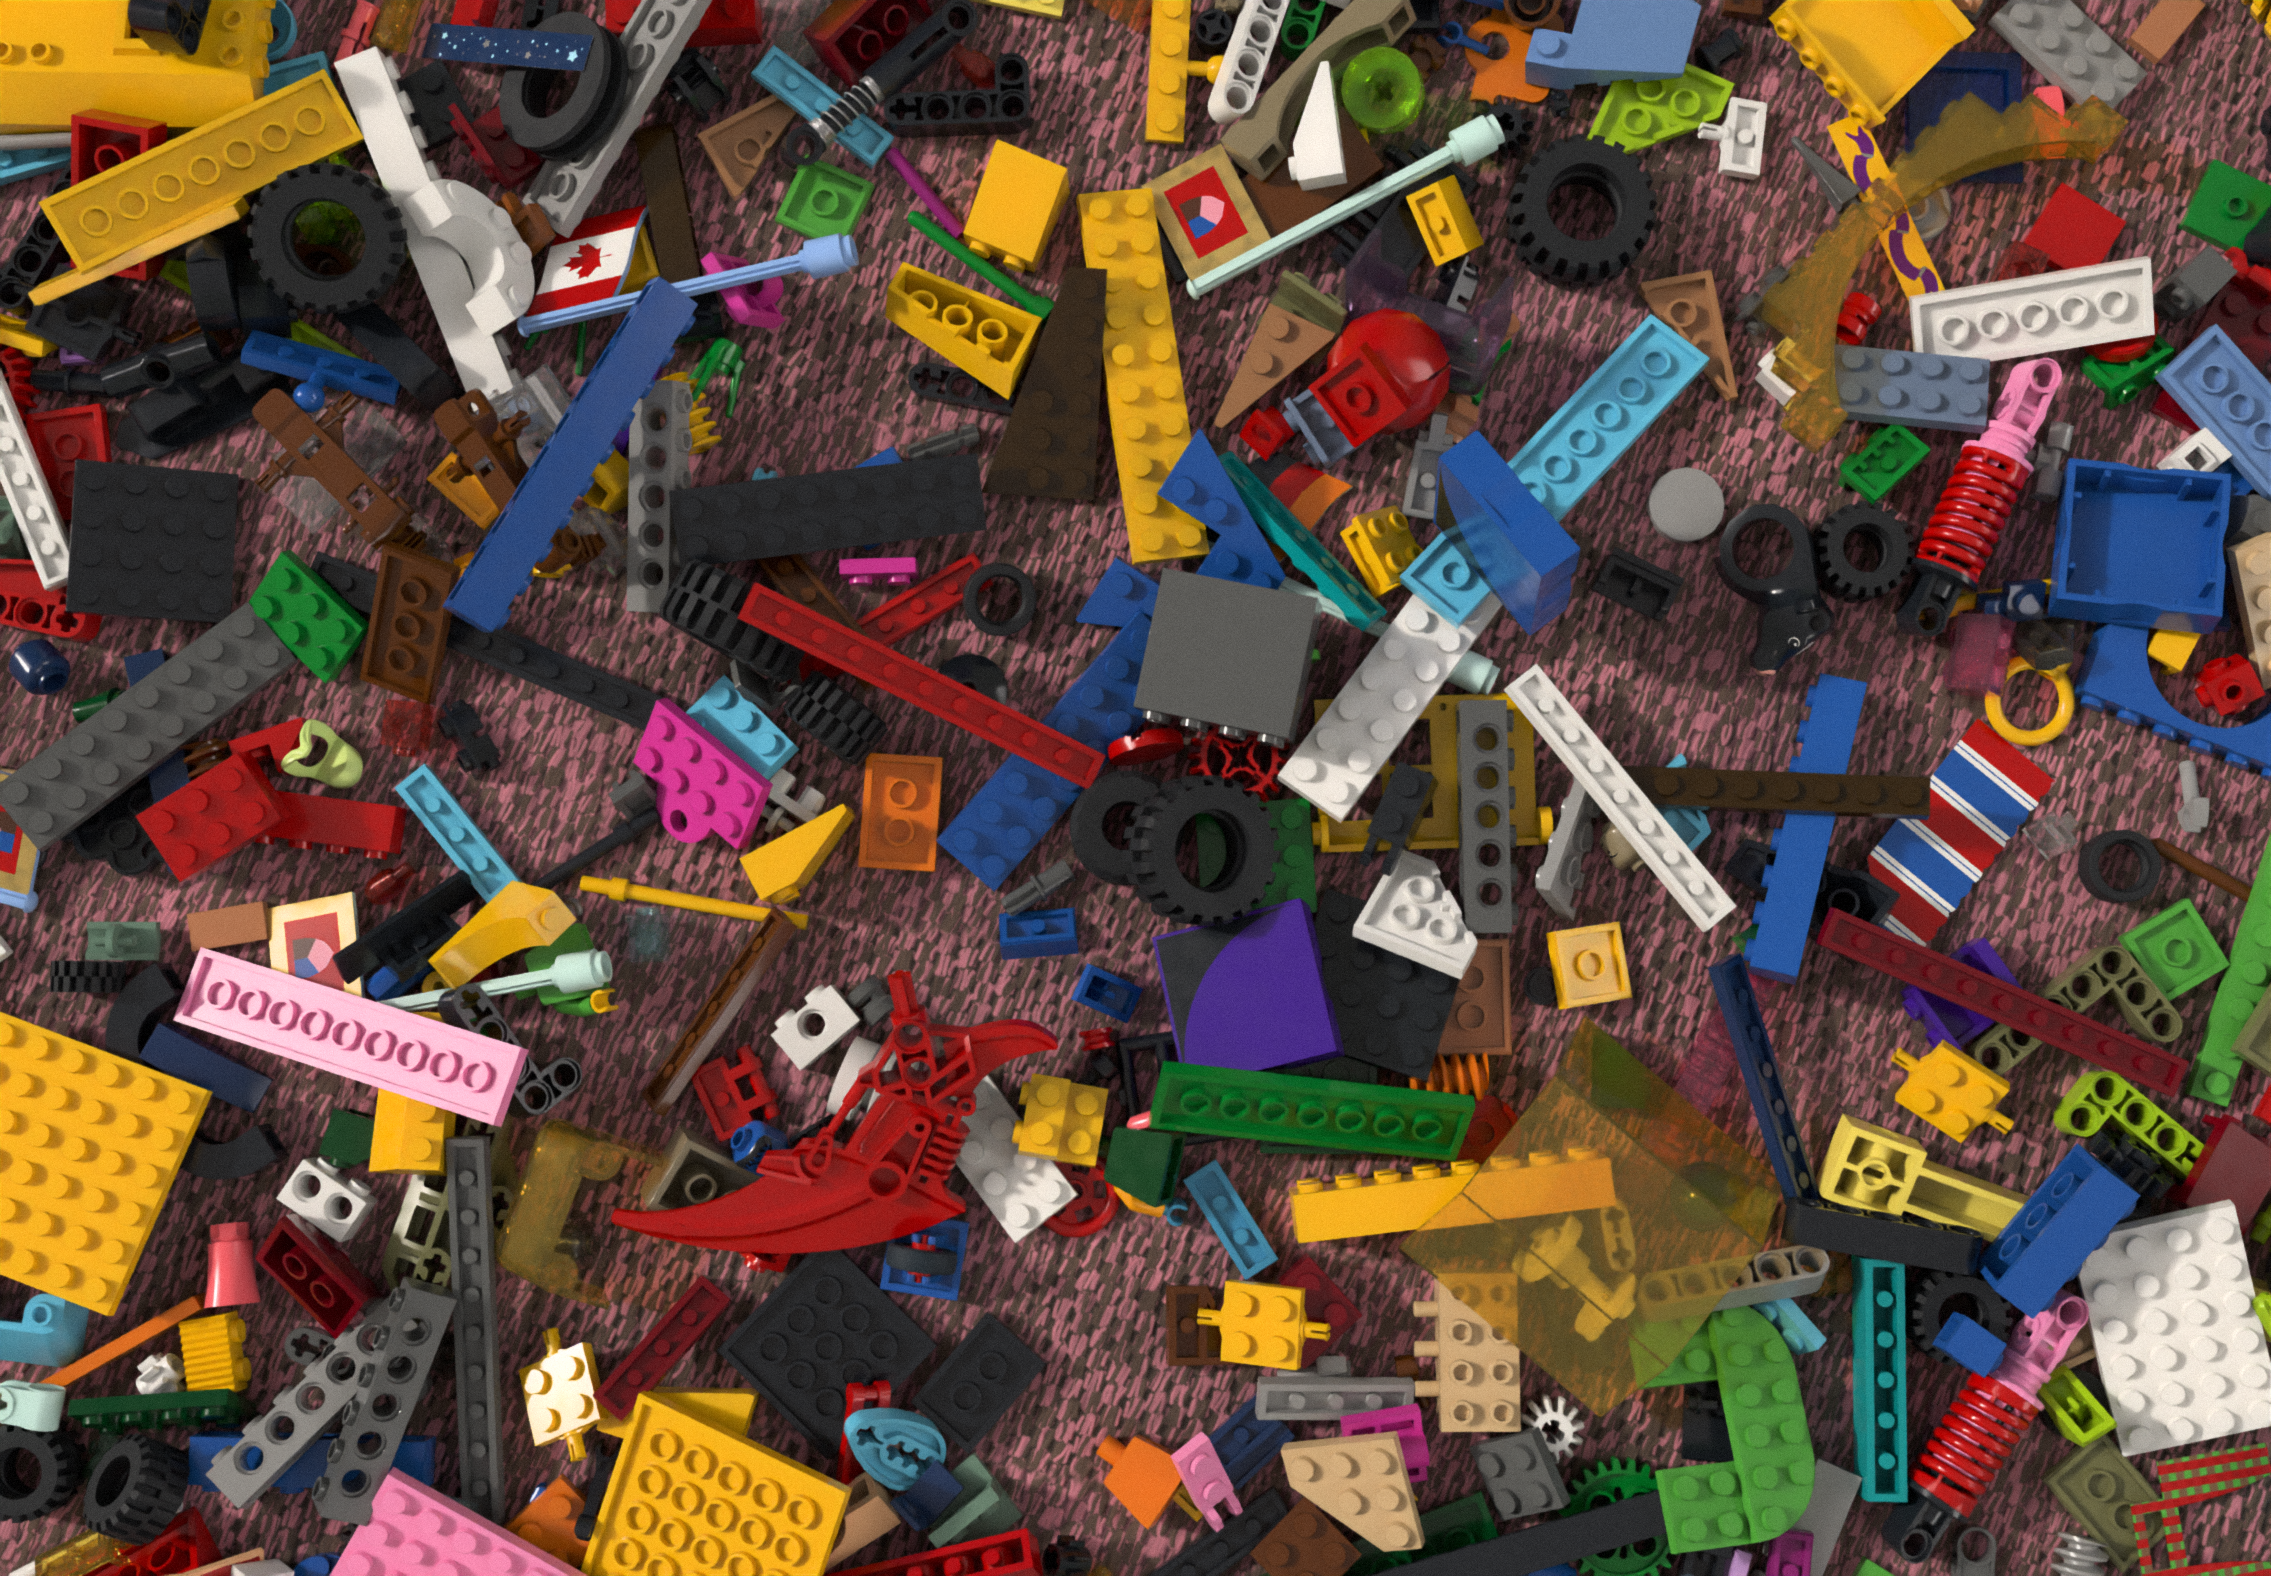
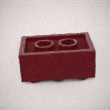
[802,0,933,89]
[255,1214,383,1339]

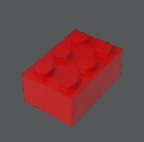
[135,752,293,882]

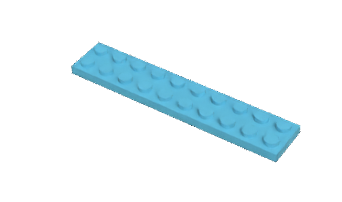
[1399,314,1710,629]

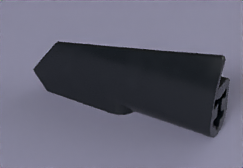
[116,343,294,460]

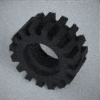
[49,961,126,993]

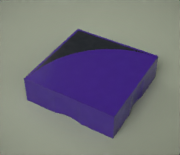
[1152,898,1345,1072]

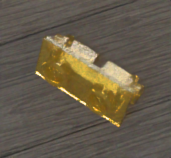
[370,0,423,54]

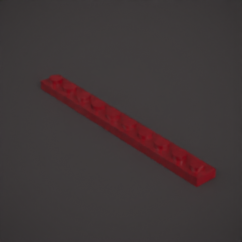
[1815,907,2189,1098]

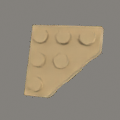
[1281,1431,1425,1552]

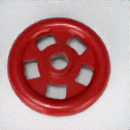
[1043,1157,1121,1238]

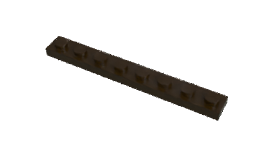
[1621,765,1930,820]

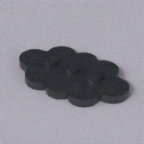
[59,775,167,878]

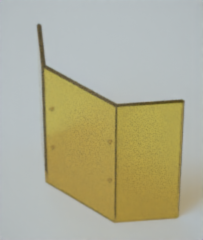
[1399,1016,1782,1417]

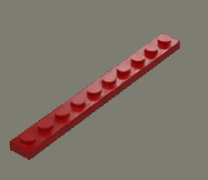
[737,582,1106,789]

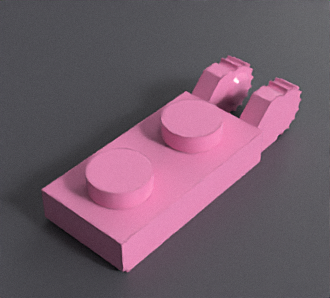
[1170,1431,1243,1532]

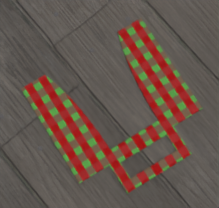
[2130,1443,2271,1576]

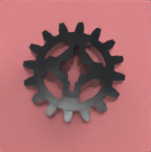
[2088,1128,2175,1199]

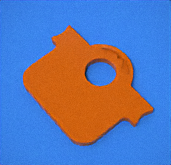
[1464,7,1565,105]

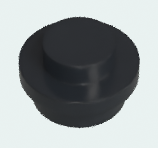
[1523,966,1557,1005]

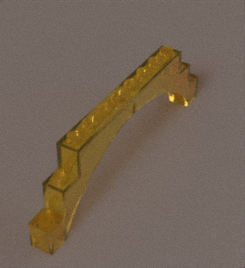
[1761,91,2129,455]

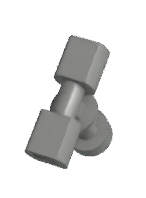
[1979,421,2074,503]

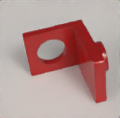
[1239,405,1297,461]

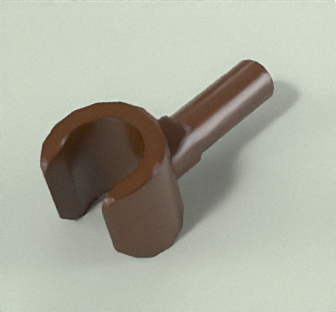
[1394,1354,1430,1408]

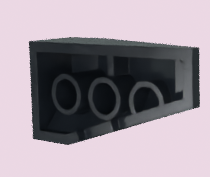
[1723,839,1900,967]

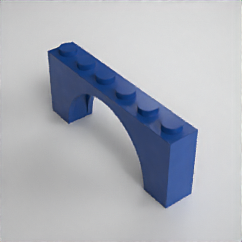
[2073,622,2271,782]

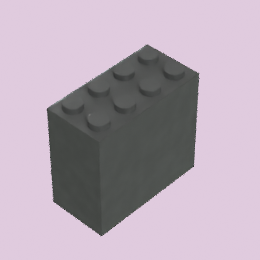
[1133,568,1323,749]

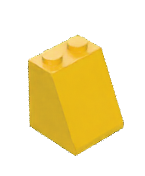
[963,139,1070,273]

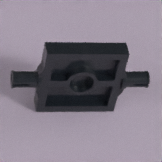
[14,263,142,365]

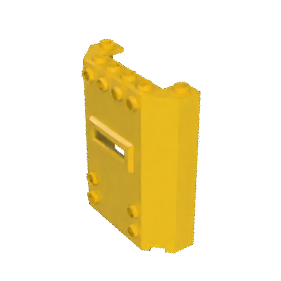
[0,0,277,142]

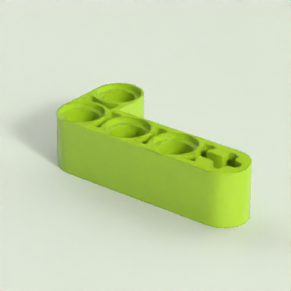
[2053,1071,2204,1180]

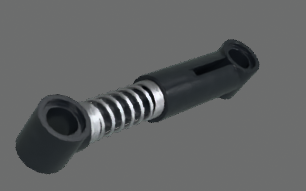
[780,0,978,170]

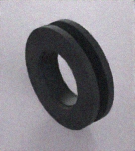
[499,12,628,161]

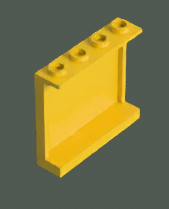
[1769,0,1976,130]

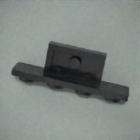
[332,870,477,984]

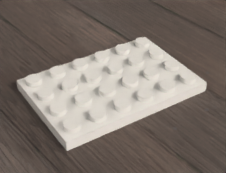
[2077,1199,2271,1457]

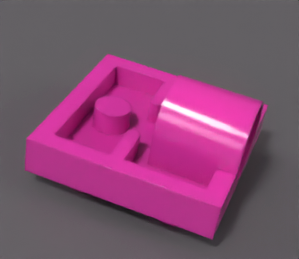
[700,251,785,329]
[1340,1403,1430,1483]

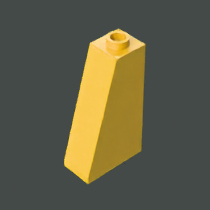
[596,1387,760,1439]

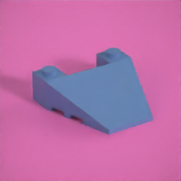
[1525,0,1701,90]

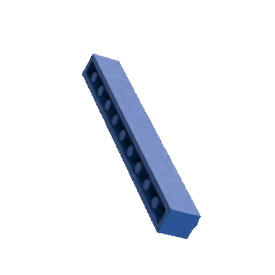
[442,276,698,633]

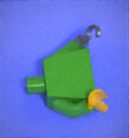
[514,897,619,1017]

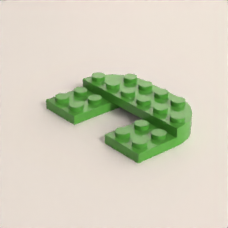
[1625,1305,1815,1555]

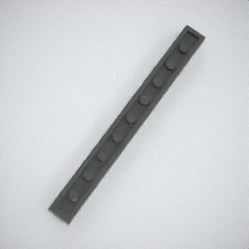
[446,1136,506,1526]

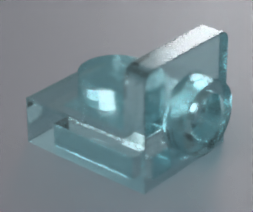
[625,907,670,963]

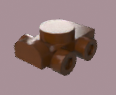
[1393,35,1447,89]

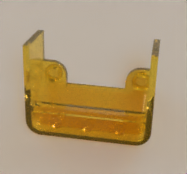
[494,1118,664,1310]

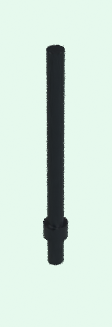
[529,806,661,890]

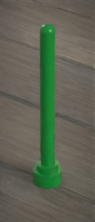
[907,211,1055,329]

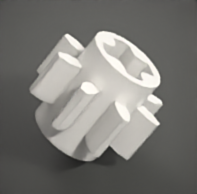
[136,1352,186,1394]

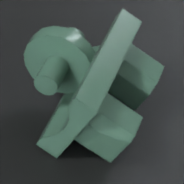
[85,922,162,961]

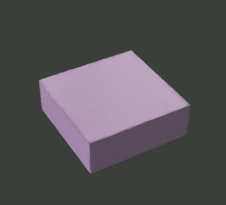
[1723,1545,1752,1576]

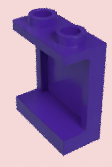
[1899,937,2023,1051]

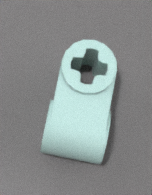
[0,1380,66,1432]

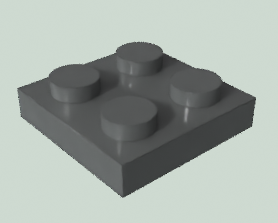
[1469,1426,1571,1521]

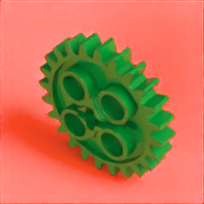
[1556,1456,1680,1576]

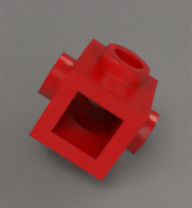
[2193,653,2266,716]

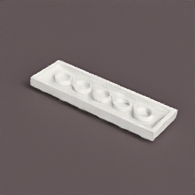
[1909,256,2155,362]

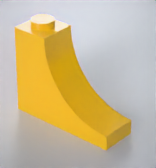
[428,880,577,988]

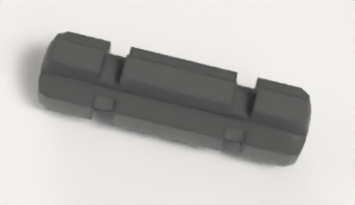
[907,423,980,461]

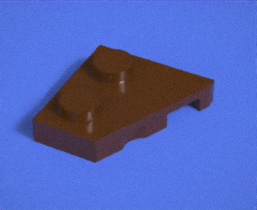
[1166,1284,1242,1366]

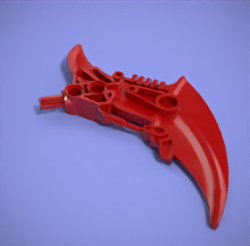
[611,970,1058,1254]

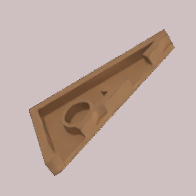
[697,94,797,201]
[1637,270,1738,402]
[1213,303,1336,429]

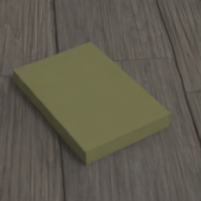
[2040,1434,2181,1573]

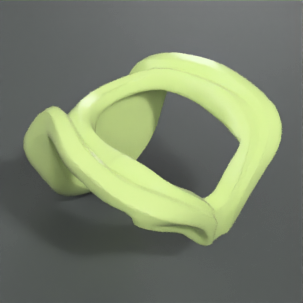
[281,719,363,789]

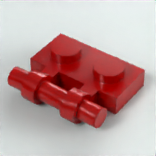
[691,1044,781,1143]

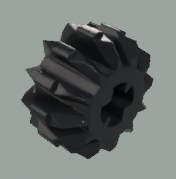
[1471,95,1534,161]

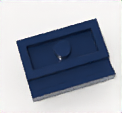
[1208,1392,1295,1491]

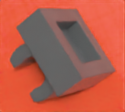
[608,770,657,821]

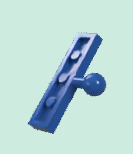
[241,330,403,413]

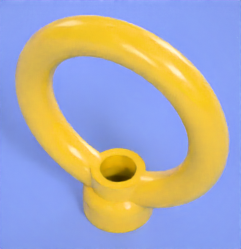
[1985,647,2075,746]

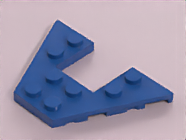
[1076,427,1286,627]

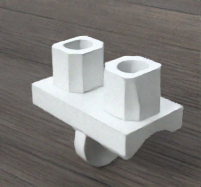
[761,768,826,835]

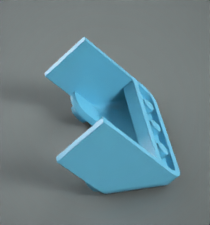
[0,1293,89,1367]

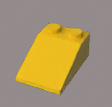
[739,804,856,906]

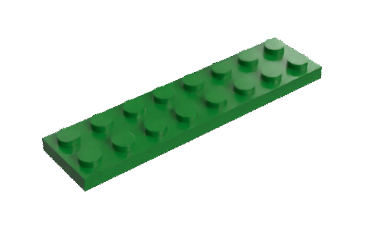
[1149,1061,1476,1161]

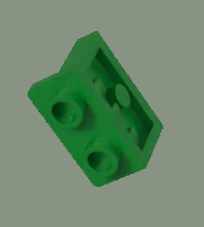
[2079,334,2175,410]
[1838,424,1931,504]

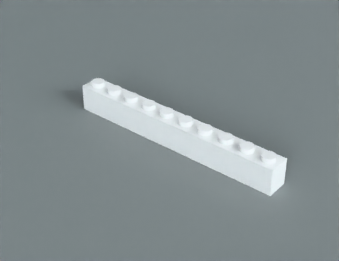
[334,46,526,415]

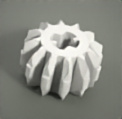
[1521,1394,1584,1464]

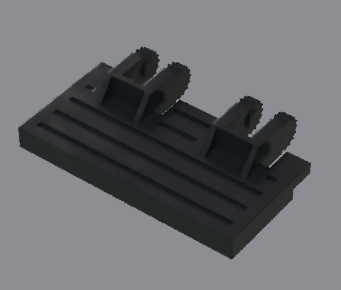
[1326,137,1477,303]

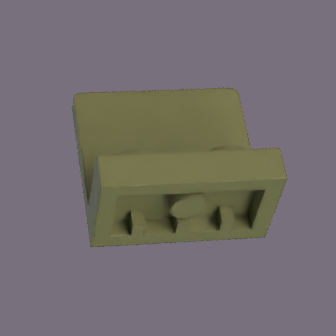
[1256,269,1348,368]

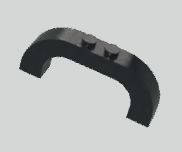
[105,963,290,1180]

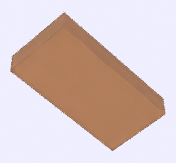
[2126,0,2206,65]
[187,901,269,952]

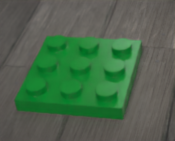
[1195,798,1318,913]

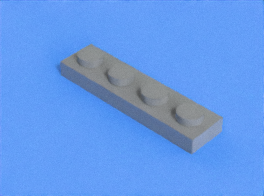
[1255,1377,1415,1420]

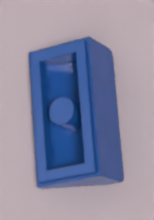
[999,907,1079,960]

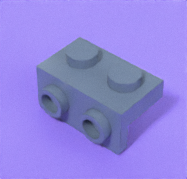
[1282,389,1365,469]

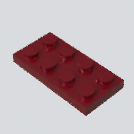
[2149,282,2271,435]

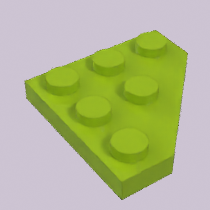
[1586,63,1735,155]

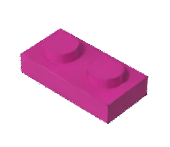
[839,557,919,586]

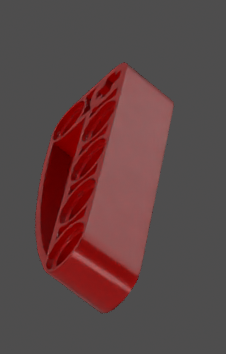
[0,559,103,643]

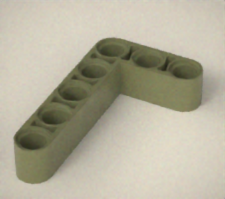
[1965,945,2183,1076]

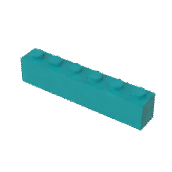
[1851,1254,1908,1502]

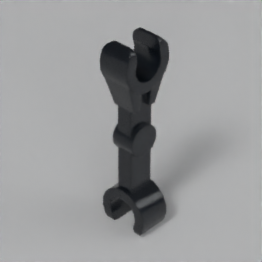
[574,1439,621,1541]

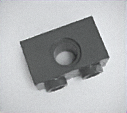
[2153,245,2238,324]

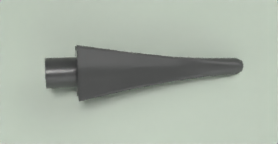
[1791,136,1865,218]

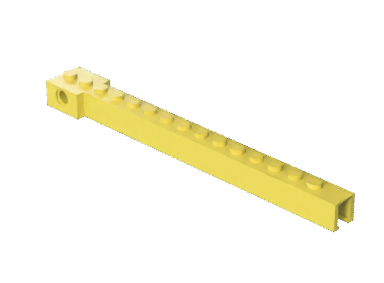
[1815,1113,2271,1342]

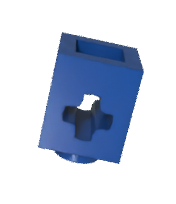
[1932,1312,2007,1378]

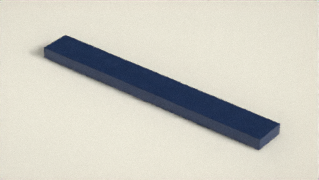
[1708,953,1830,1253]

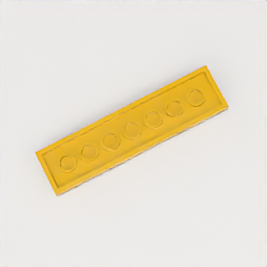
[38,69,364,276]

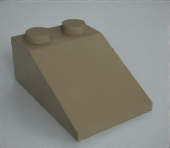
[640,1124,761,1211]

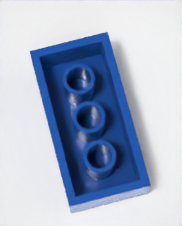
[1977,1143,2141,1319]

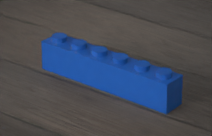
[188,1430,436,1494]

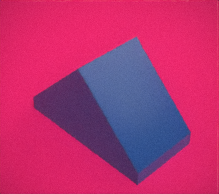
[1071,963,1143,1023]

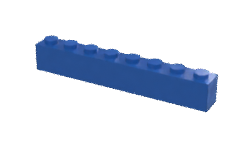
[1743,673,1867,985]

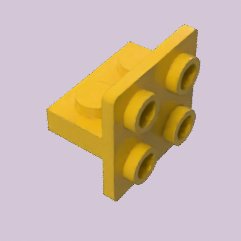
[1340,505,1423,599]

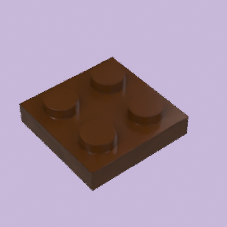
[1250,1496,1362,1576]

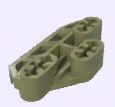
[381,1112,525,1321]

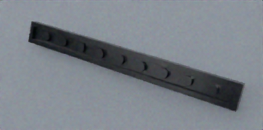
[310,551,664,731]

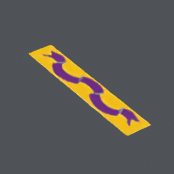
[1826,117,1945,301]

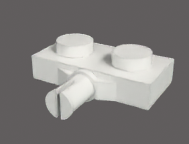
[1698,97,1767,180]

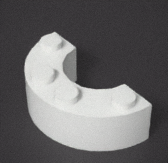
[402,179,535,339]

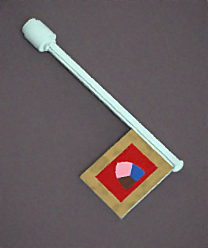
[1141,114,1505,300]
[266,892,613,1012]

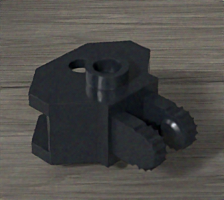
[666,47,733,126]

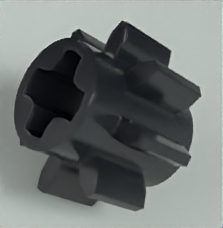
[1042,1535,1091,1576]

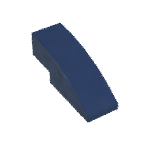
[139,1023,274,1113]

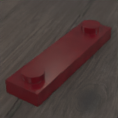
[592,1275,731,1424]

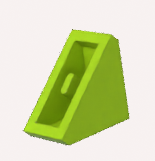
[2036,1364,2118,1448]

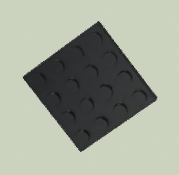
[66,459,239,624]
[1314,889,1461,1084]
[717,1249,938,1460]

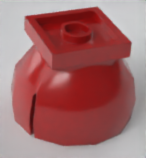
[1308,308,1451,449]

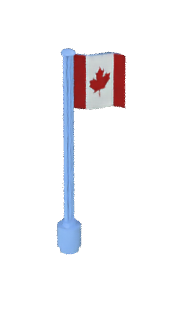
[517,204,859,337]

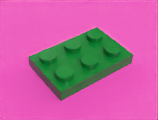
[249,550,369,684]

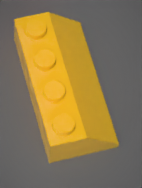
[369,1012,456,1176]

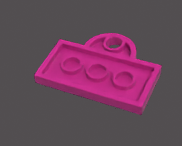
[633,698,773,850]

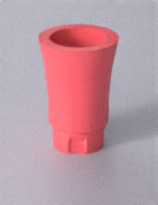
[204,1222,261,1308]

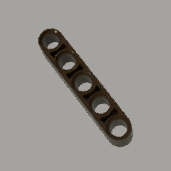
[634,121,703,284]

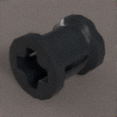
[1694,27,1745,75]

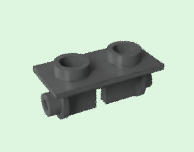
[1733,261,1809,336]

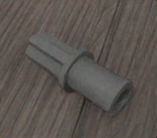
[1001,859,1076,916]

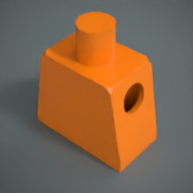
[1096,1434,1183,1529]

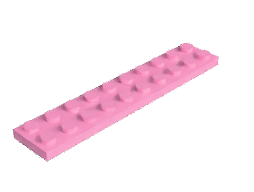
[173,947,529,1127]

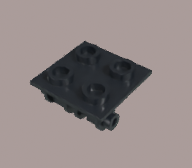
[1681,1381,1734,1462]

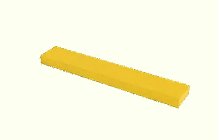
[28,196,250,306]

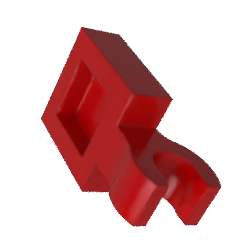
[2224,246,2271,304]

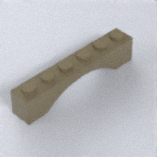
[1220,0,1417,182]

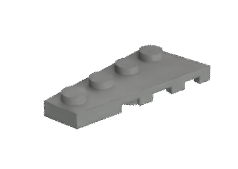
[1535,775,1601,921]

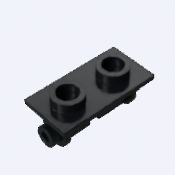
[1424,255,1480,338]
[437,699,501,781]

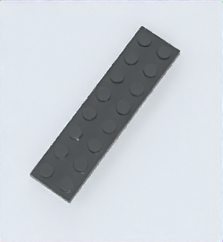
[0,602,298,852]

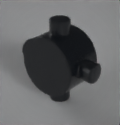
[1548,90,1570,120]

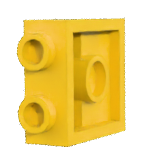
[1012,1073,1109,1168]

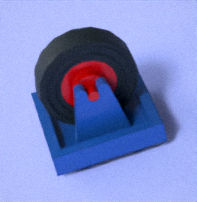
[880,1218,970,1301]

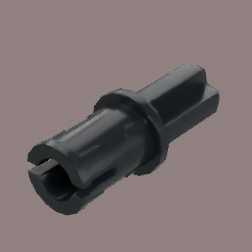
[30,367,110,398]

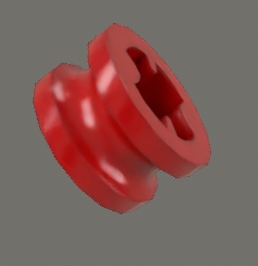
[1079,1027,1115,1052]

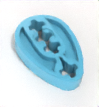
[844,1408,946,1491]

